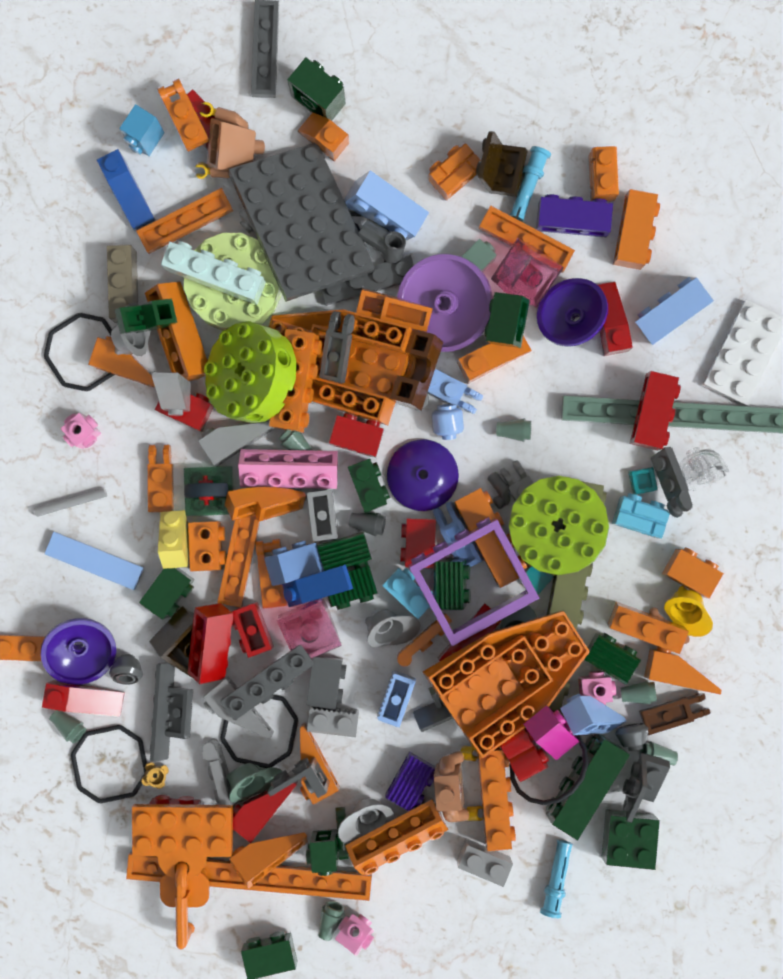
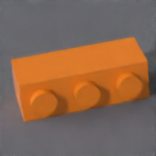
[613,189,660,270]
[608,601,689,654]

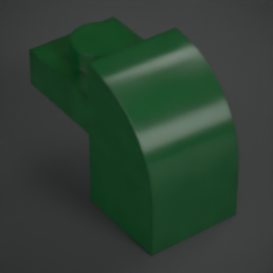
[115,298,178,334]

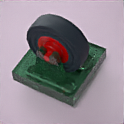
[184,466,234,516]

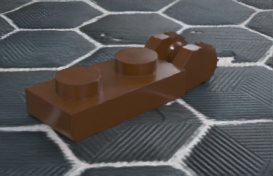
[639,693,711,735]

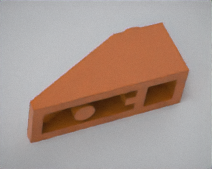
[457,335,532,384]
[88,336,155,388]
[644,646,722,695]
[300,722,340,805]
[230,832,308,889]

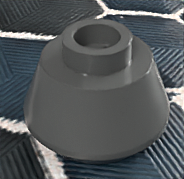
[109,654,143,685]
[615,723,648,751]

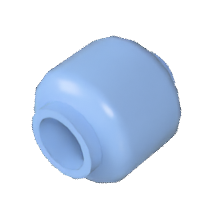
[432,404,464,440]

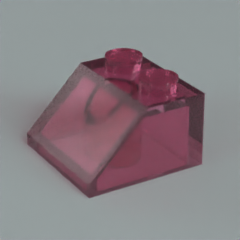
[491,238,564,307]
[277,598,342,658]

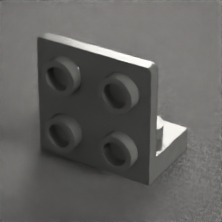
[623,753,670,823]
[267,757,330,798]

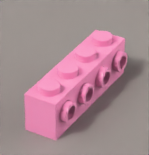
[238,449,338,489]

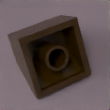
[149,606,194,677]

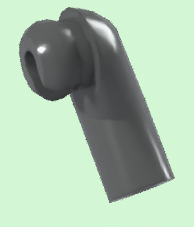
[487,472,510,509]

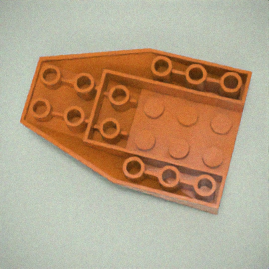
[268,309,412,426]
[422,611,590,758]

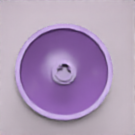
[397,254,493,352]

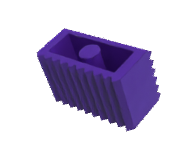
[385,751,435,811]

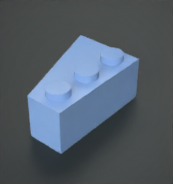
[344,170,429,240]
[636,277,714,345]

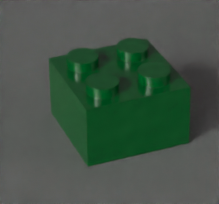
[287,57,346,121]
[601,809,660,870]

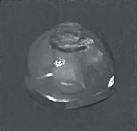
[679,447,729,491]

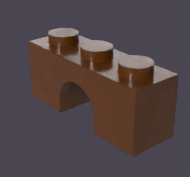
[390,329,444,411]

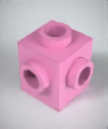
[60,413,101,449]
[578,671,616,705]
[335,914,374,956]

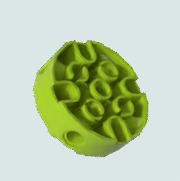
[204,321,296,423]
[509,476,609,575]

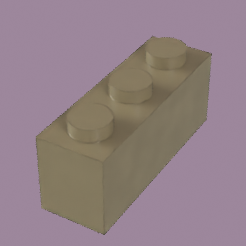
[107,245,138,323]

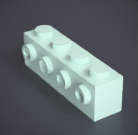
[161,241,266,305]

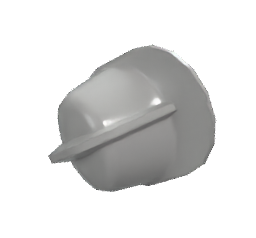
[111,303,151,356]
[365,610,420,648]
[338,798,394,844]

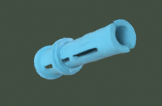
[509,146,551,221]
[540,840,573,919]

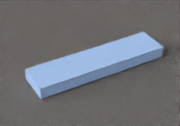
[45,532,144,590]

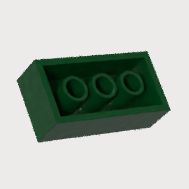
[546,734,630,841]

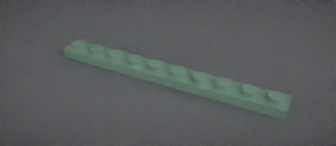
[561,396,783,434]

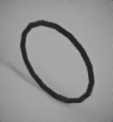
[509,735,588,805]

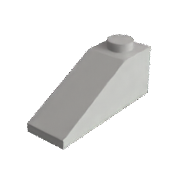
[152,373,191,416]
[198,422,276,467]
[203,676,274,739]

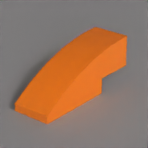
[356,288,433,332]
[225,487,306,522]

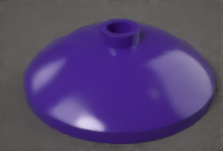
[537,278,608,347]
[387,439,459,511]
[41,618,116,685]

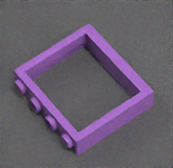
[408,517,540,646]

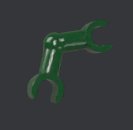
[335,807,349,860]

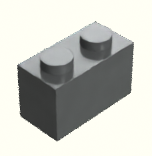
[306,654,347,709]

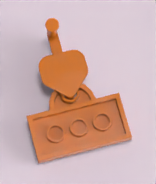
[132,804,233,950]

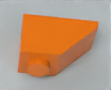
[298,112,349,161]

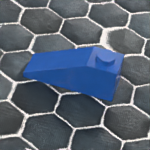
[97,149,156,231]
[282,565,353,607]

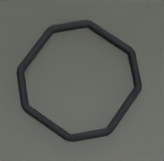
[44,313,115,392]
[220,695,299,768]
[71,725,147,804]

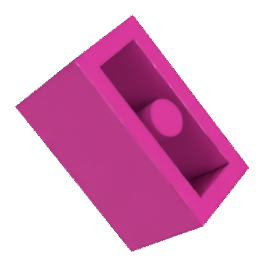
[523,705,579,760]

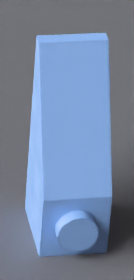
[560,694,627,735]

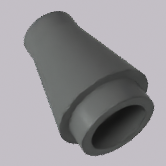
[349,513,386,536]

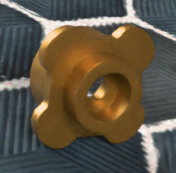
[141,762,169,789]

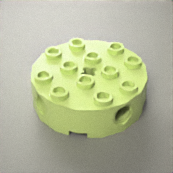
[184,233,282,331]

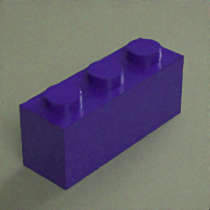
[536,194,613,238]

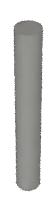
[34,488,107,517]

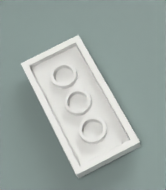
[702,299,783,406]

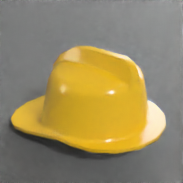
[664,586,713,637]

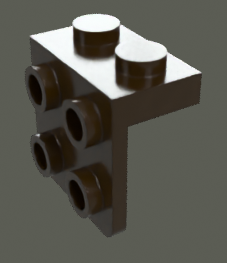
[476,131,528,197]

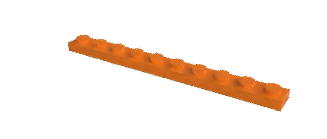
[126,852,372,901]

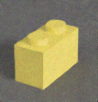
[158,510,189,569]

